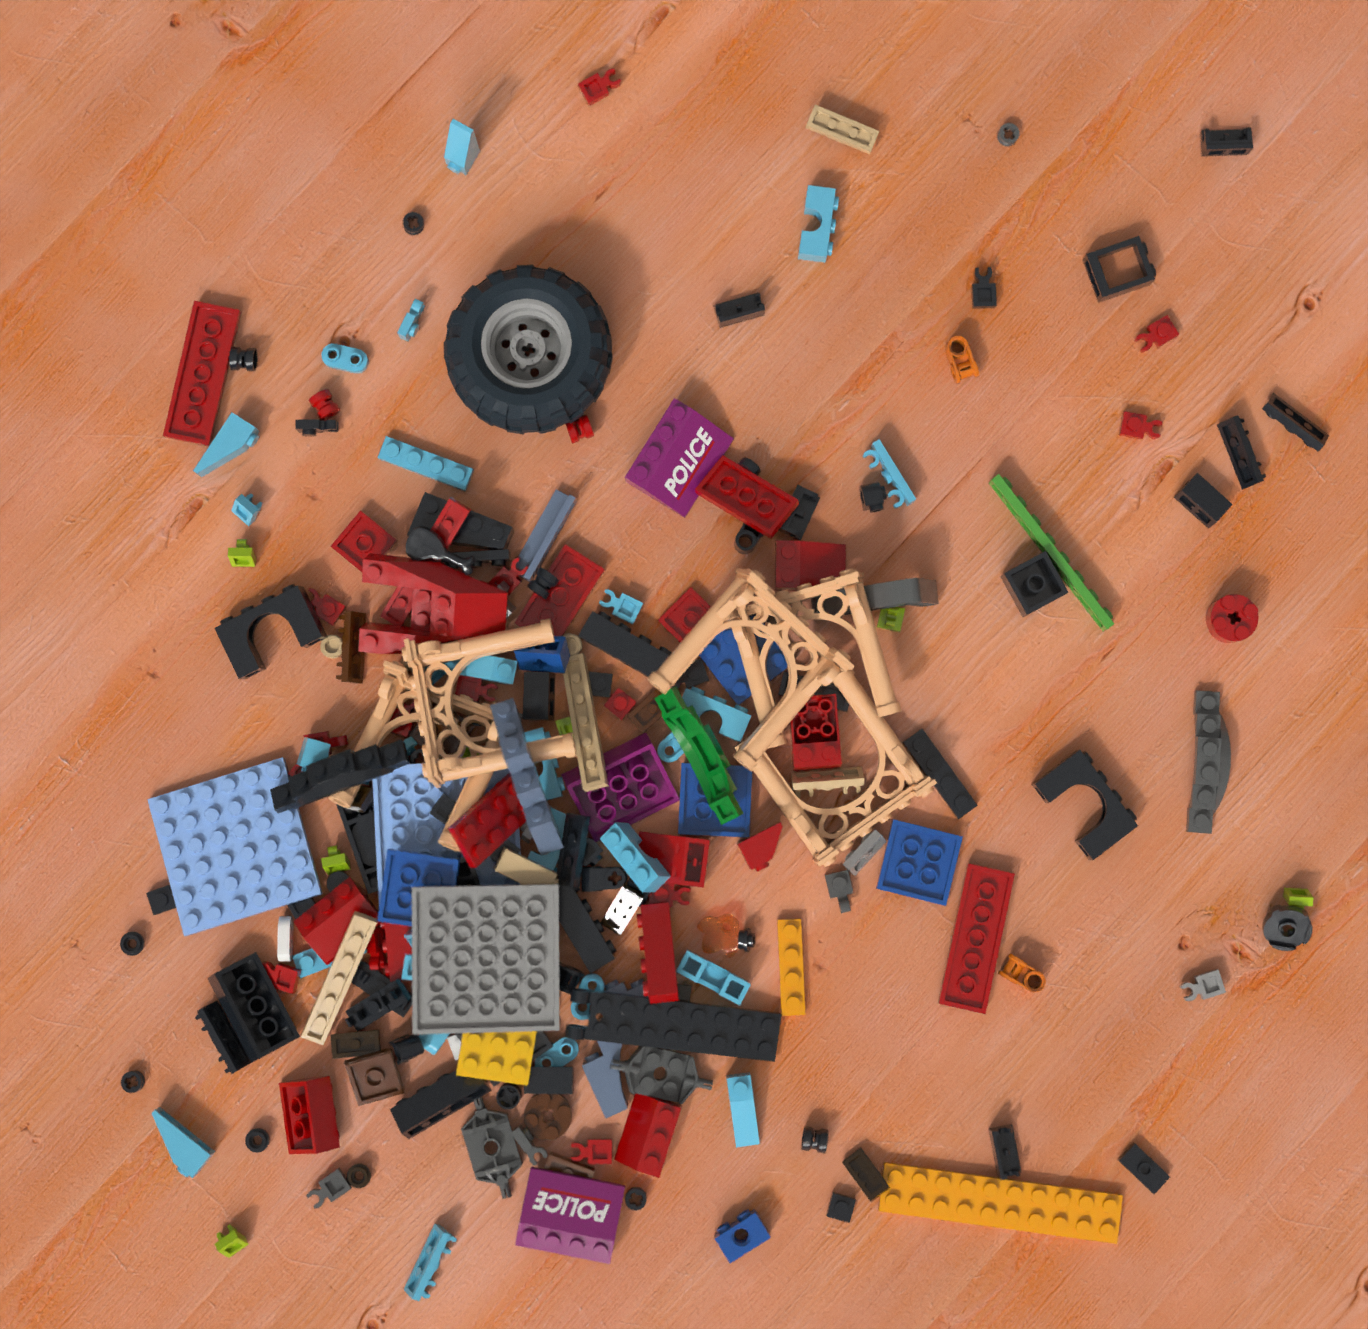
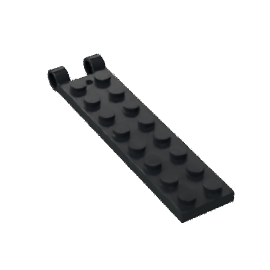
[565,988,782,1062]

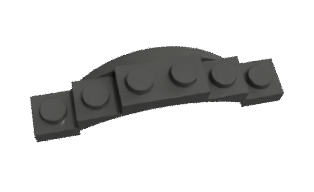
[1186,690,1231,834]

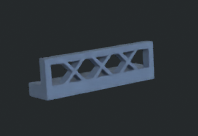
[517,489,577,582]

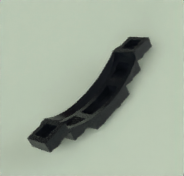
[270,739,410,813]

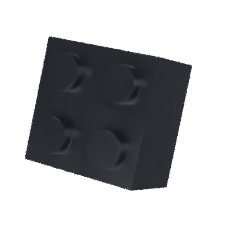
[1000,551,1069,617]

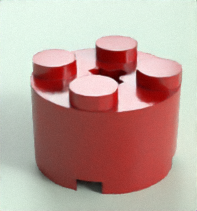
[1205,594,1258,643]

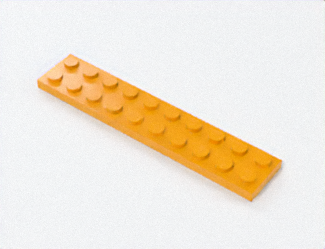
[878,1162,1123,1244]

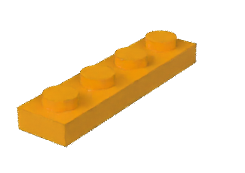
[777,919,805,1016]

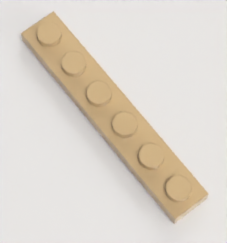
[563,653,608,792]
[301,911,377,1045]

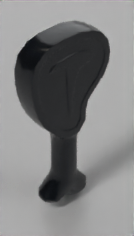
[406,526,475,575]

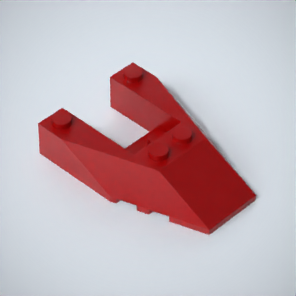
[358,553,508,654]

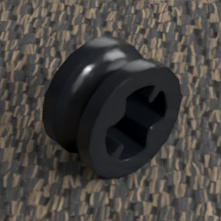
[403,212,424,235]
[121,1071,145,1093]
[625,1187,647,1211]

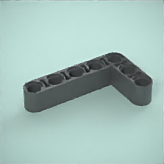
[811,578,939,615]

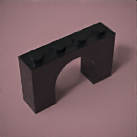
[214,584,328,679]
[1031,750,1138,860]

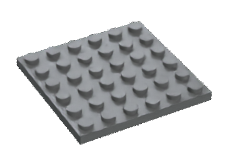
[412,884,559,1034]

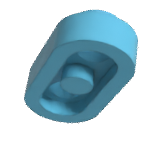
[321,344,369,374]
[657,732,684,763]
[571,973,604,1020]
[535,1037,579,1067]

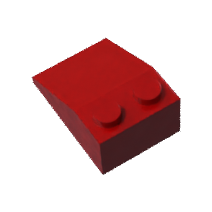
[775,540,846,591]

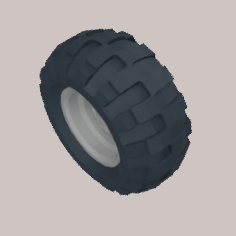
[444,265,612,435]

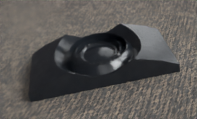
[336,799,378,894]

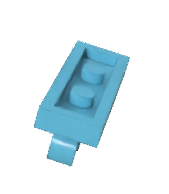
[862,439,916,508]
[403,1223,457,1301]

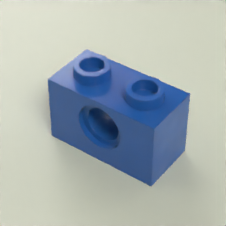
[714,1209,771,1263]

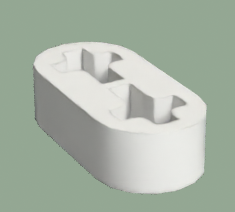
[277,916,294,962]

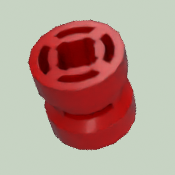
[309,389,341,421]
[565,414,594,444]

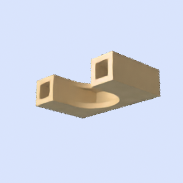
[493,847,559,884]

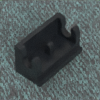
[1200,127,1253,157]
[713,292,765,328]
[1174,473,1232,529]
[778,485,820,541]
[523,672,555,721]
[524,1067,573,1094]
[988,1124,1021,1180]

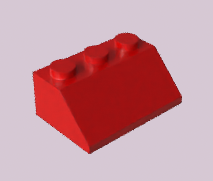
[293,877,381,965]
[279,1076,340,1154]
[614,1093,681,1178]

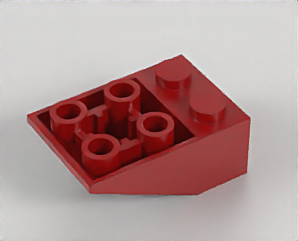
[790,694,842,771]
[639,831,710,888]

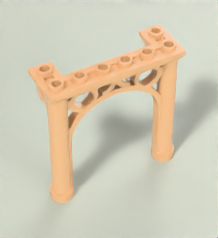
[647,568,855,771]
[725,569,902,749]
[402,618,577,788]
[328,660,501,852]
[734,669,937,867]

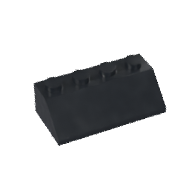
[207,952,300,1063]

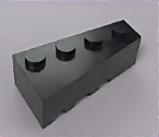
[407,492,514,550]

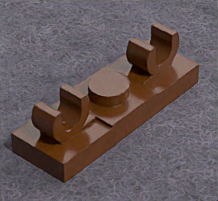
[336,611,366,684]

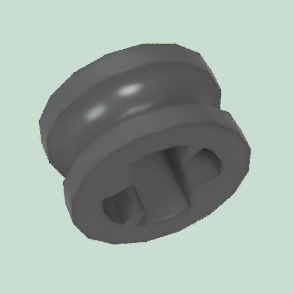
[997,123,1020,147]

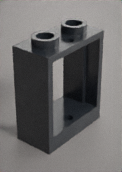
[1083,236,1156,303]

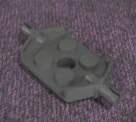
[610,1046,713,1104]
[461,1097,523,1199]

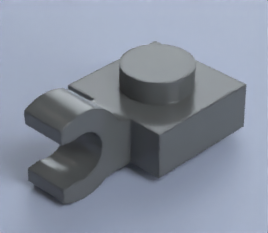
[825,870,854,913]
[511,1124,548,1166]

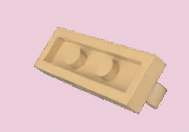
[806,105,879,154]
[791,767,864,798]

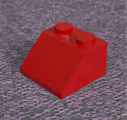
[737,822,783,872]

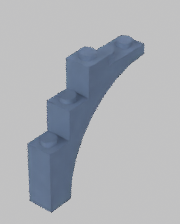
[490,698,564,855]
[582,978,649,1118]

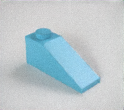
[444,119,480,175]
[193,412,260,477]
[439,655,517,685]
[726,1072,760,1148]
[151,1107,215,1178]

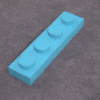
[377,436,474,492]

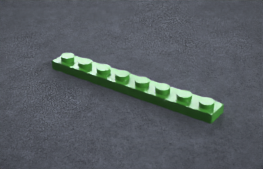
[989,474,1114,631]

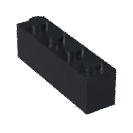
[578,611,672,677]
[559,885,617,974]
[390,1070,492,1139]

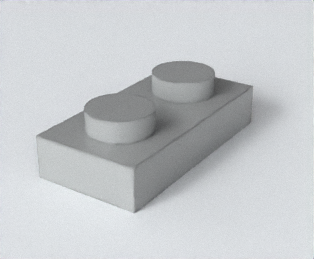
[843,830,887,876]

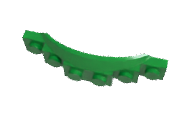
[654,686,744,825]

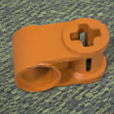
[945,336,979,384]
[998,953,1046,992]

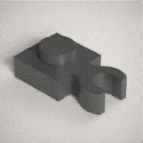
[306,1168,353,1209]

